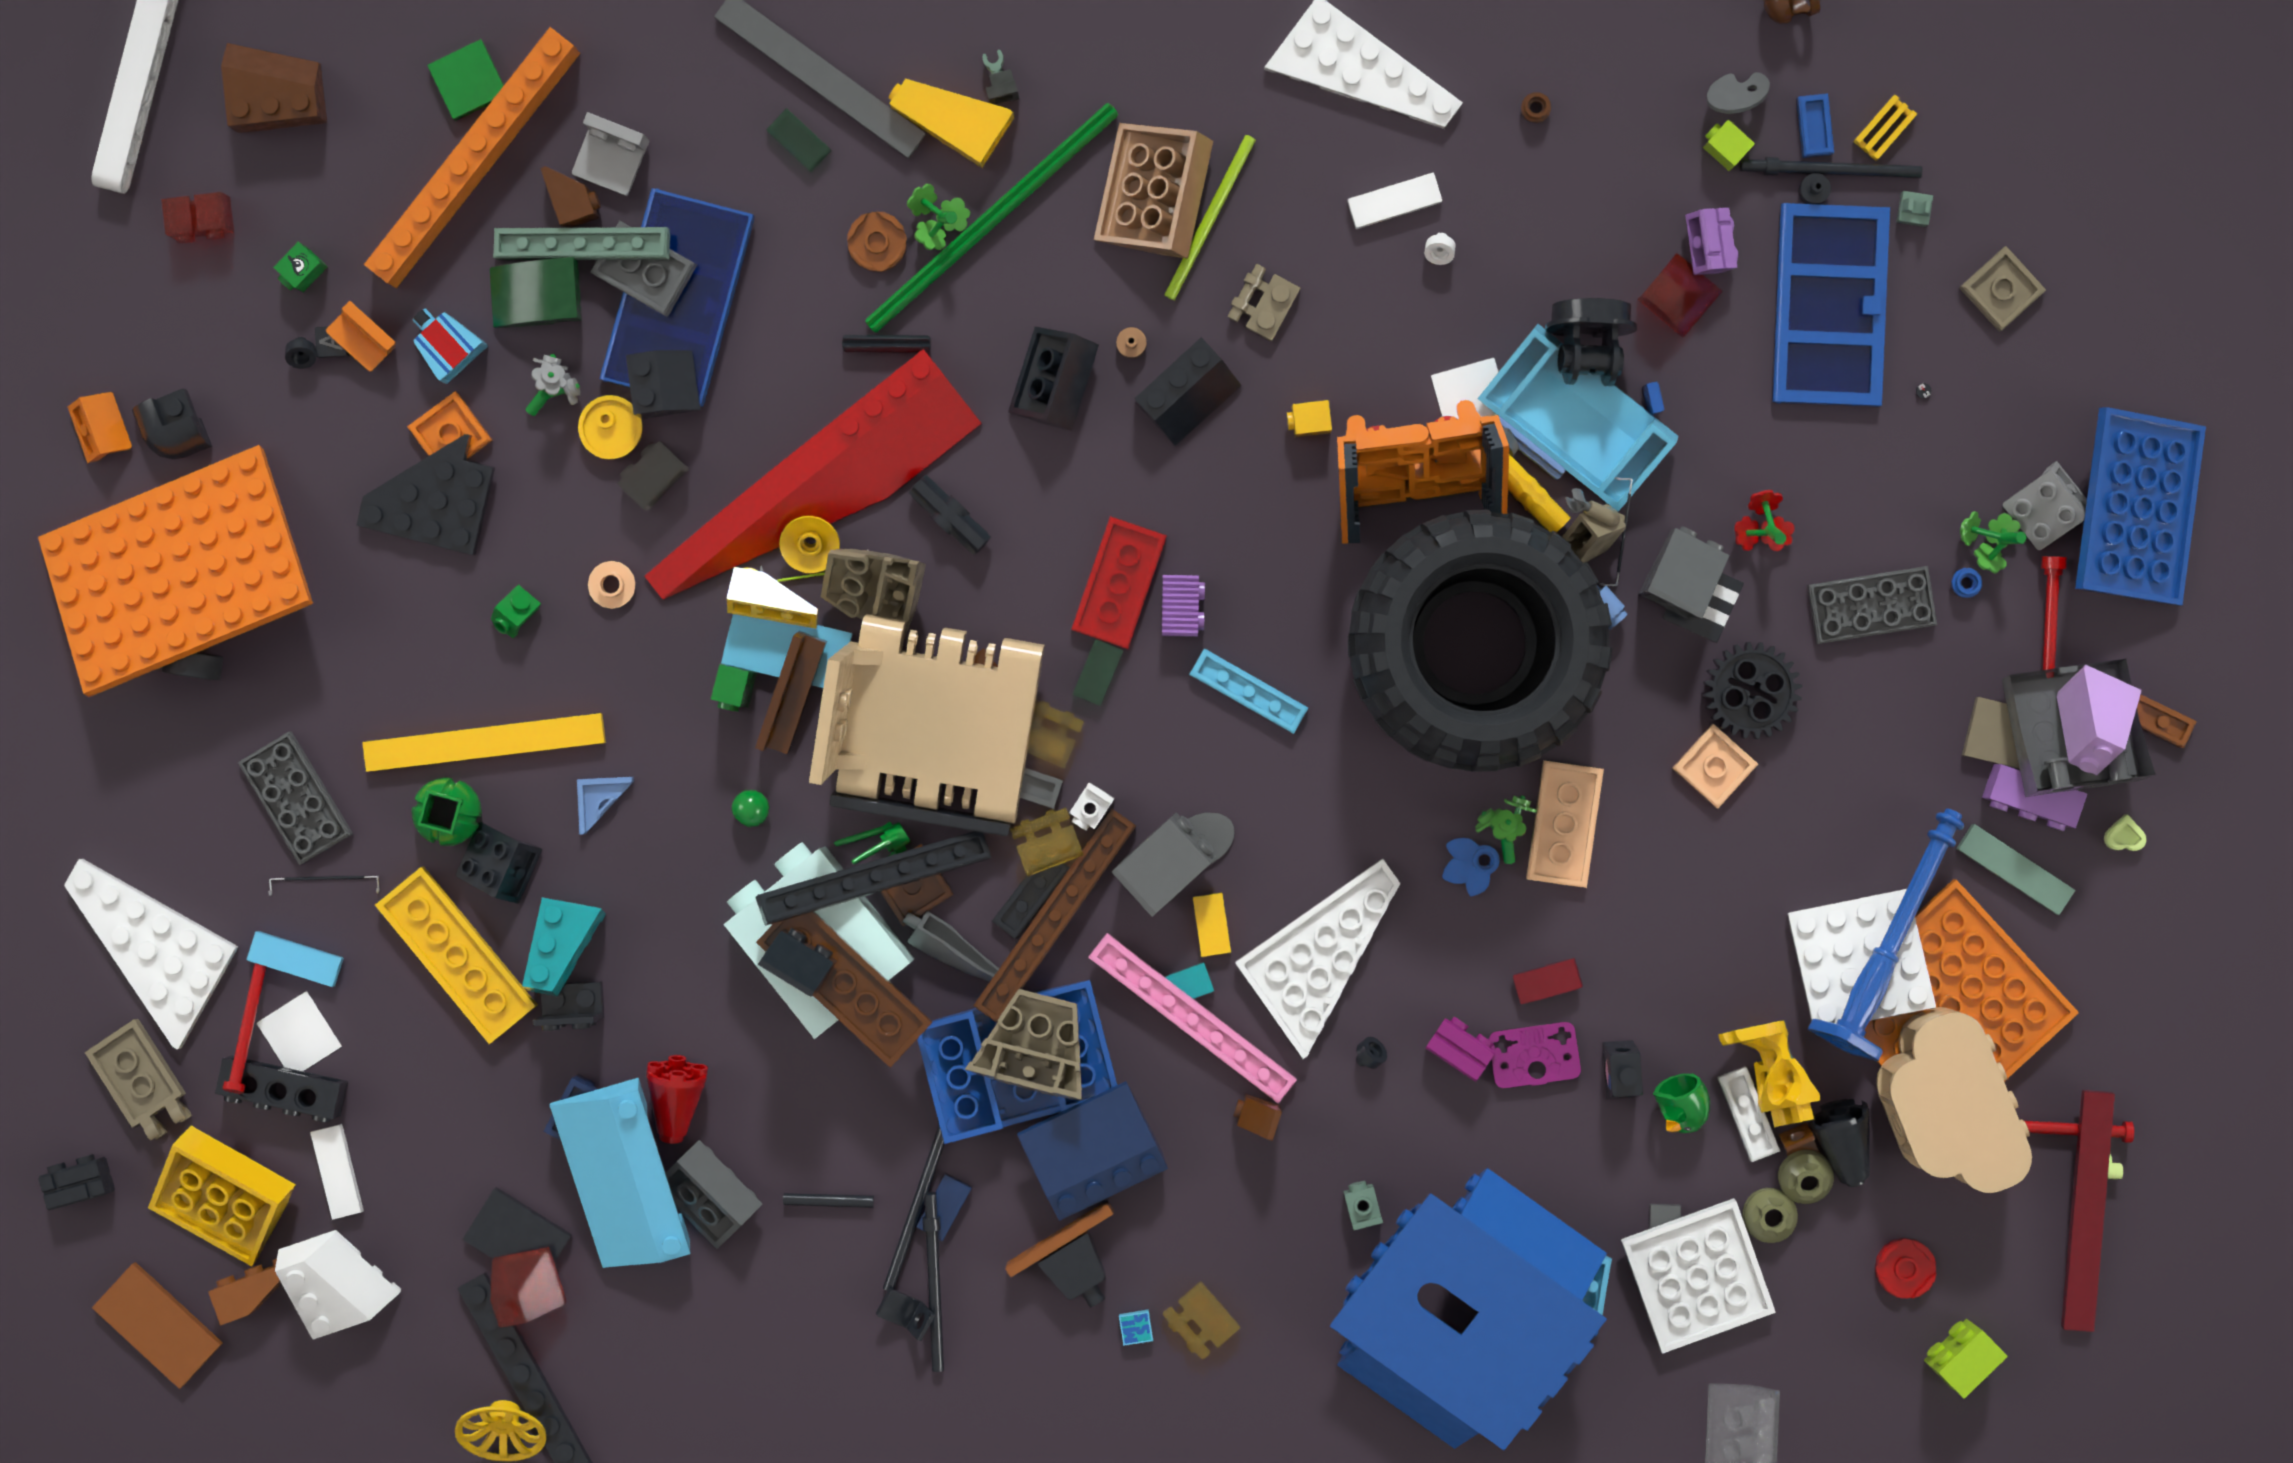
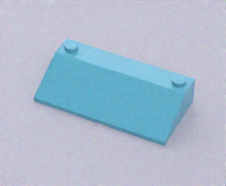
[1477,324,1679,511]
[550,1078,690,1268]

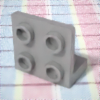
[572,112,649,196]
[2003,461,2087,550]

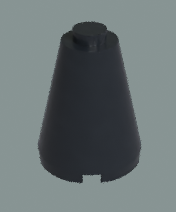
[1808,1099,1870,1187]

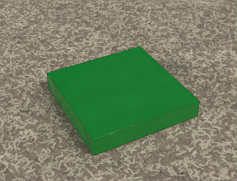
[427,39,504,121]

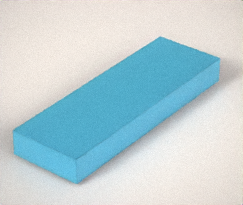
[247,931,344,987]

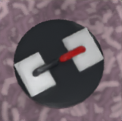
[1916,383,1932,398]

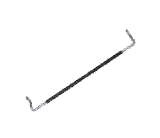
[1599,477,1633,586]
[268,876,380,896]

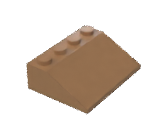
[1094,123,1213,259]

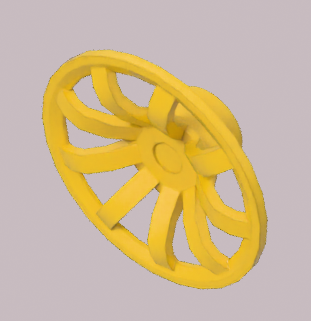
[455,1400,547,1461]

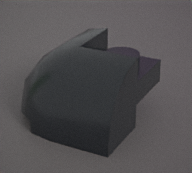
[132,388,213,460]

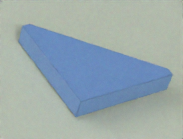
[577,777,634,835]

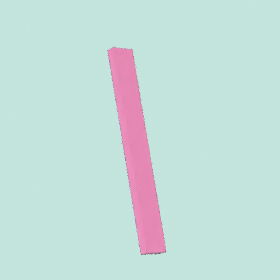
[1088,933,1297,1104]

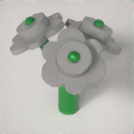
[526,354,580,416]

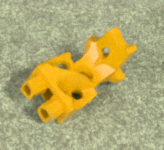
[1718,1020,1820,1127]

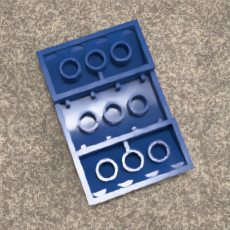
[917,980,1117,1144]

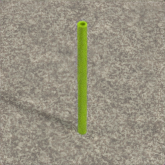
[1164,135,1256,301]

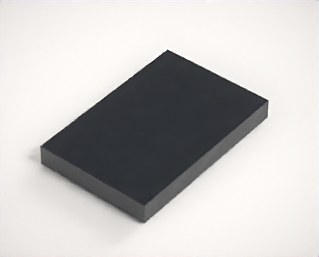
[462,1187,572,1287]

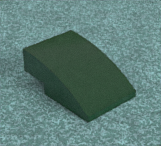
[490,257,582,328]

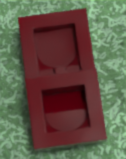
[1513,958,1583,1004]

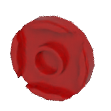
[1875,1238,1936,1299]

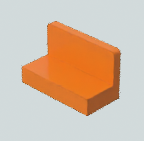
[326,301,396,372]
[67,392,132,463]

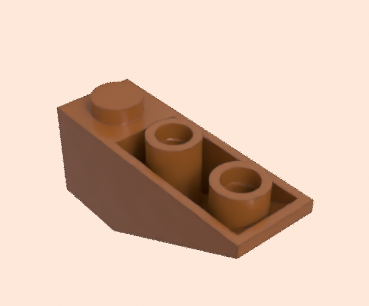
[208,1259,281,1326]

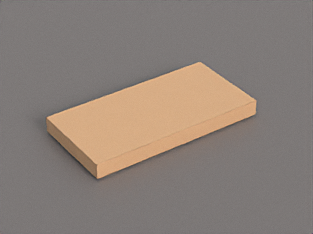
[1526,760,1604,888]

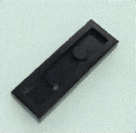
[992,849,1070,939]

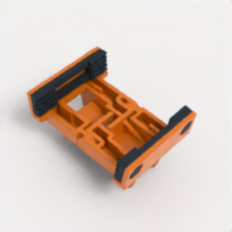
[1337,400,1509,544]

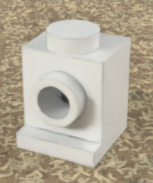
[1070,782,1114,831]

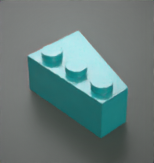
[522,898,606,996]

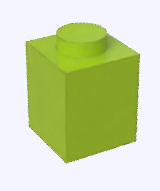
[1703,120,1755,171]

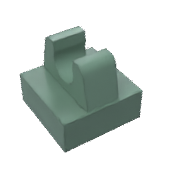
[1896,191,1933,227]

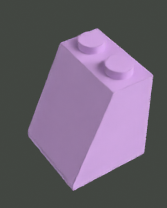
[2057,665,2142,775]

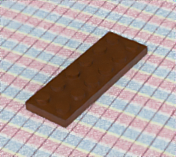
[756,911,933,1068]

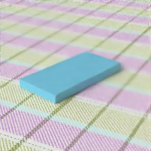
[721,614,853,688]

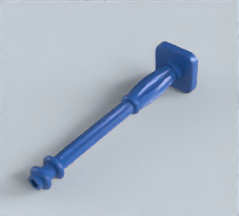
[1808,808,1964,1061]

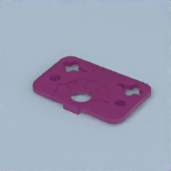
[1489,1022,1581,1088]

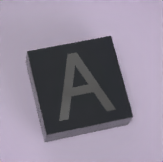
[315,326,349,358]

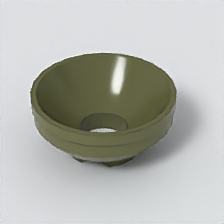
[1778,1150,1834,1204]
[1742,1188,1798,1243]

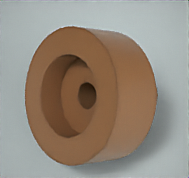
[1116,327,1147,359]

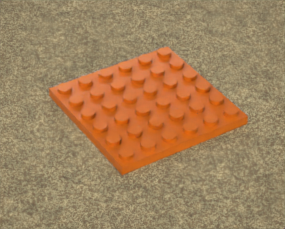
[1864,879,2079,1081]

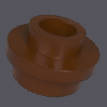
[1521,92,1551,123]

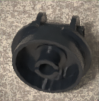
[1545,298,1637,387]

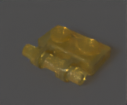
[1027,700,1084,768]
[1010,808,1084,876]
[1162,1281,1240,1360]

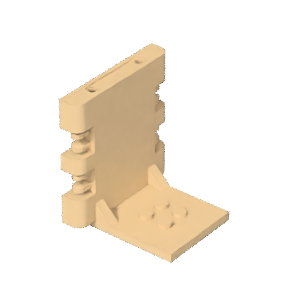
[809,614,1045,824]

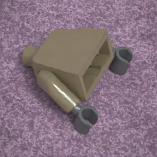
[1562,488,1626,563]

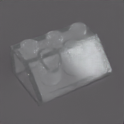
[1705,1383,1780,1463]

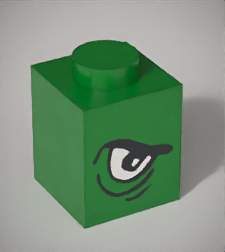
[273,241,328,293]

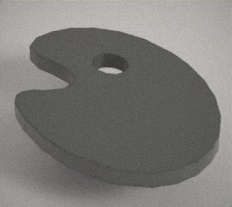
[1706,72,1770,114]
[1188,812,1235,863]

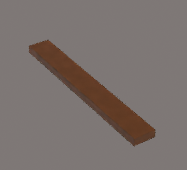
[973,809,1136,1023]

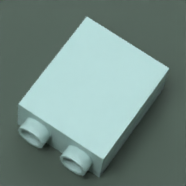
[723,842,915,1039]

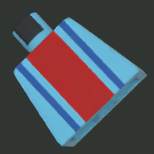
[413,309,488,384]

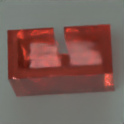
[161,192,234,243]

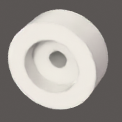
[1424,233,1456,265]

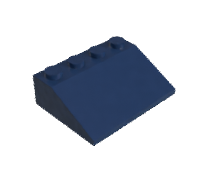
[1017,1081,1168,1221]

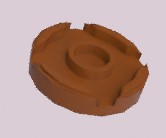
[847,211,907,272]

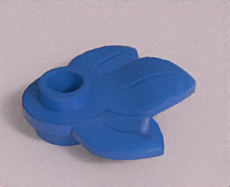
[1442,838,1500,896]

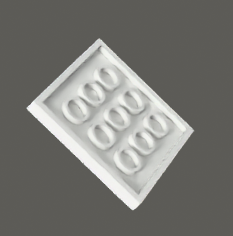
[1787,889,1936,1024]
[1621,1198,1776,1354]

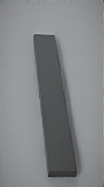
[714,0,926,159]

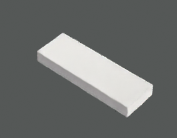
[1347,172,1442,229]
[1717,1066,1780,1162]
[310,1124,364,1220]

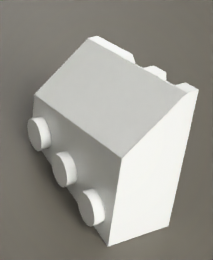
[275,1230,401,1339]

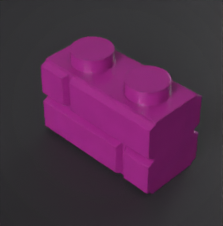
[1425,1016,1496,1082]

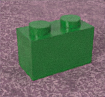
[711,664,757,712]

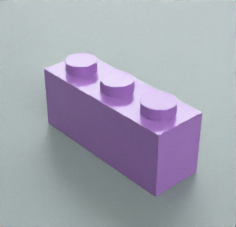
[1982,764,2087,831]

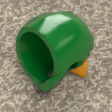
[1653,1074,1710,1134]

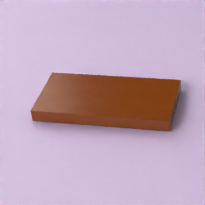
[92,1262,223,1389]

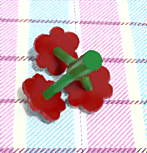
[1734,490,1795,551]

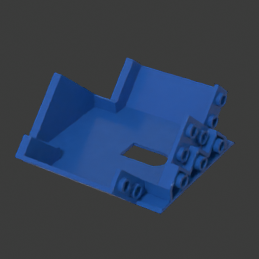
[1330,1168,1607,1450]

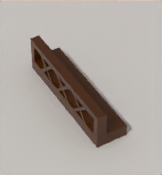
[755,631,827,754]

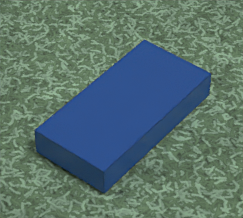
[1796,93,1834,158]

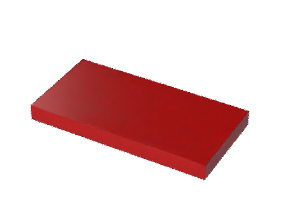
[1071,516,1167,649]

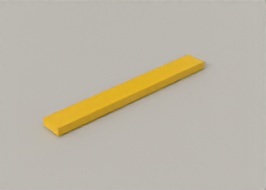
[362,713,606,772]

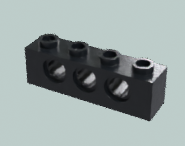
[215,1055,348,1123]

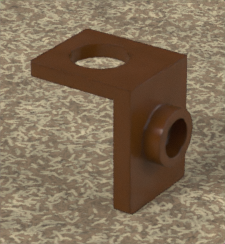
[1778,1123,1820,1156]

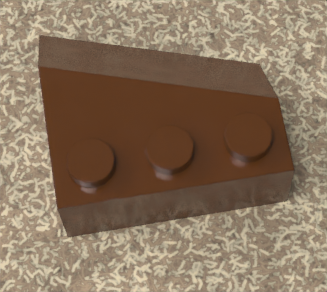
[221,43,327,133]

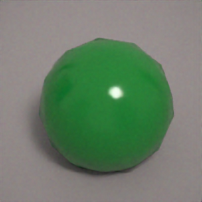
[731,790,770,827]

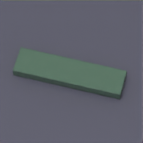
[1956,824,2076,915]

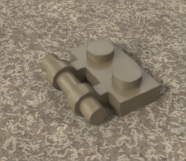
[1227,264,1301,342]

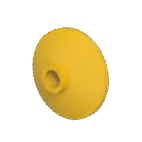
[779,516,840,573]

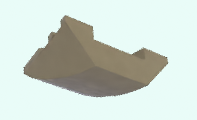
[821,549,926,639]
[965,989,1082,1100]

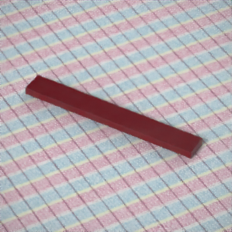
[2061,1090,2115,1332]

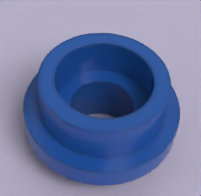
[1951,568,1982,598]

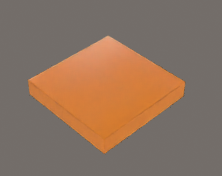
[407,391,493,459]

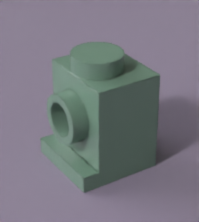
[1343,1181,1383,1230]

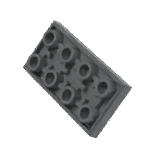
[1807,566,1937,644]
[238,731,353,865]

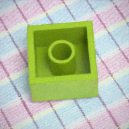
[1924,1319,2008,1399]

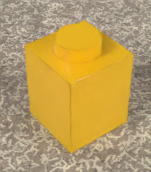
[1287,400,1332,437]

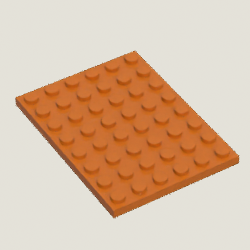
[38,445,313,697]

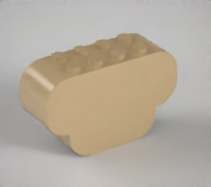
[1876,1007,2032,1193]

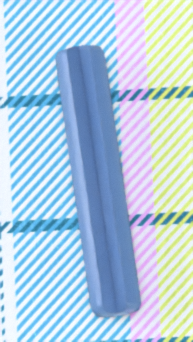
[1499,416,1566,480]

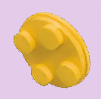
[578,395,642,459]

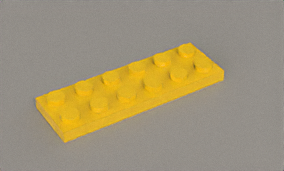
[375,866,538,1044]

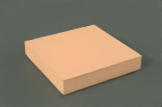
[1672,724,1758,809]

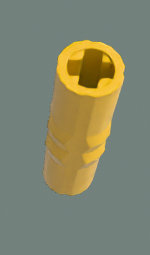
[1508,454,1571,532]

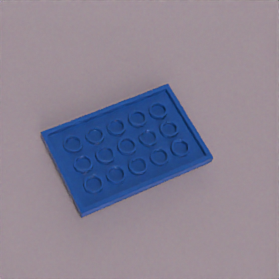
[2075,407,2206,605]

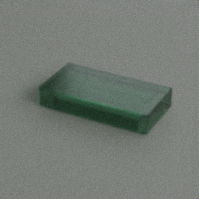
[766,108,831,172]
[1073,639,1123,706]

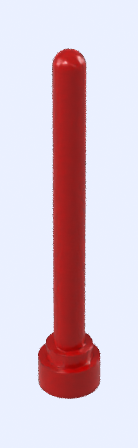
[2041,556,2067,678]

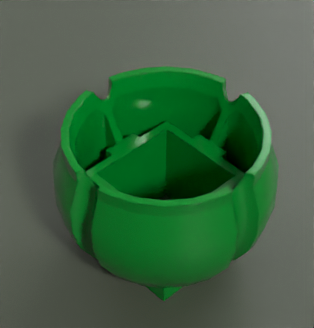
[411,777,482,846]

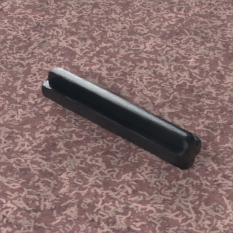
[842,335,931,353]

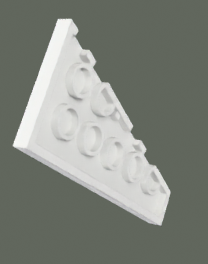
[1264,0,1463,129]

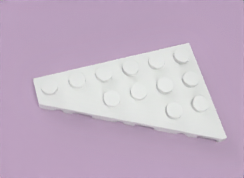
[64,859,238,1049]
[1235,859,1400,1059]

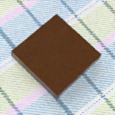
[881,843,954,926]

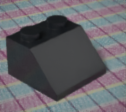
[626,350,701,419]
[758,927,837,997]

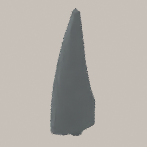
[902,911,999,982]

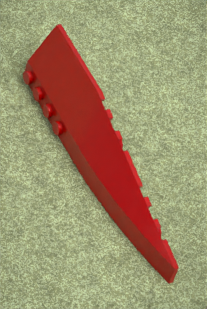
[644,349,982,600]

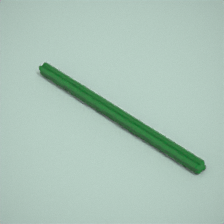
[865,103,1118,333]

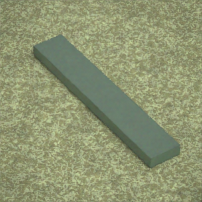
[493,227,670,260]

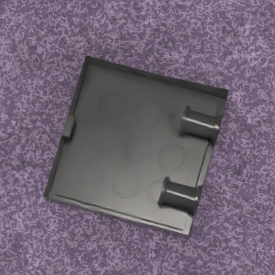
[2002,659,2156,797]

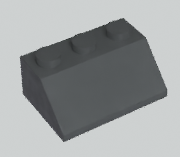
[665,1140,762,1249]

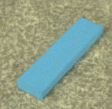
[1189,649,1308,734]

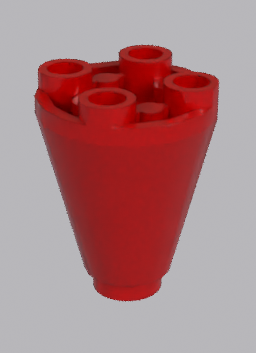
[646,1055,708,1144]

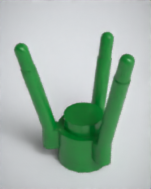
[834,821,911,865]

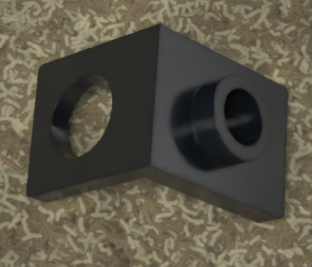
[876,1288,935,1341]

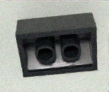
[1008,327,1099,431]
[1134,337,1241,446]

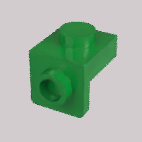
[491,584,541,638]

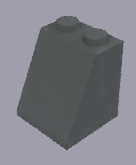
[1638,526,1730,621]
[1112,812,1216,917]

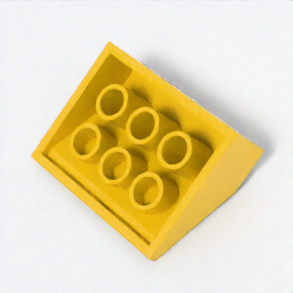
[148,1126,296,1267]

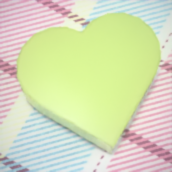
[2104,814,2146,851]

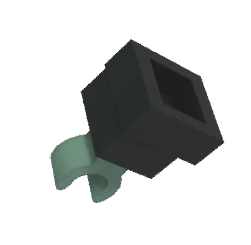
[982,50,1019,105]

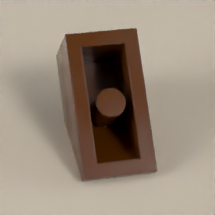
[540,166,601,228]
[1233,1094,1282,1141]

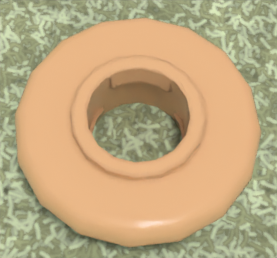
[588,561,636,609]

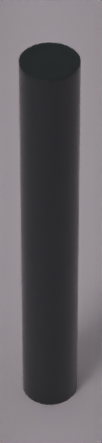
[783,1193,874,1208]

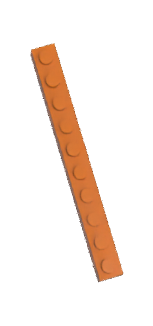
[364,27,581,288]

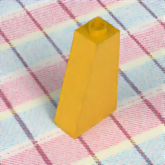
[889,78,1014,168]

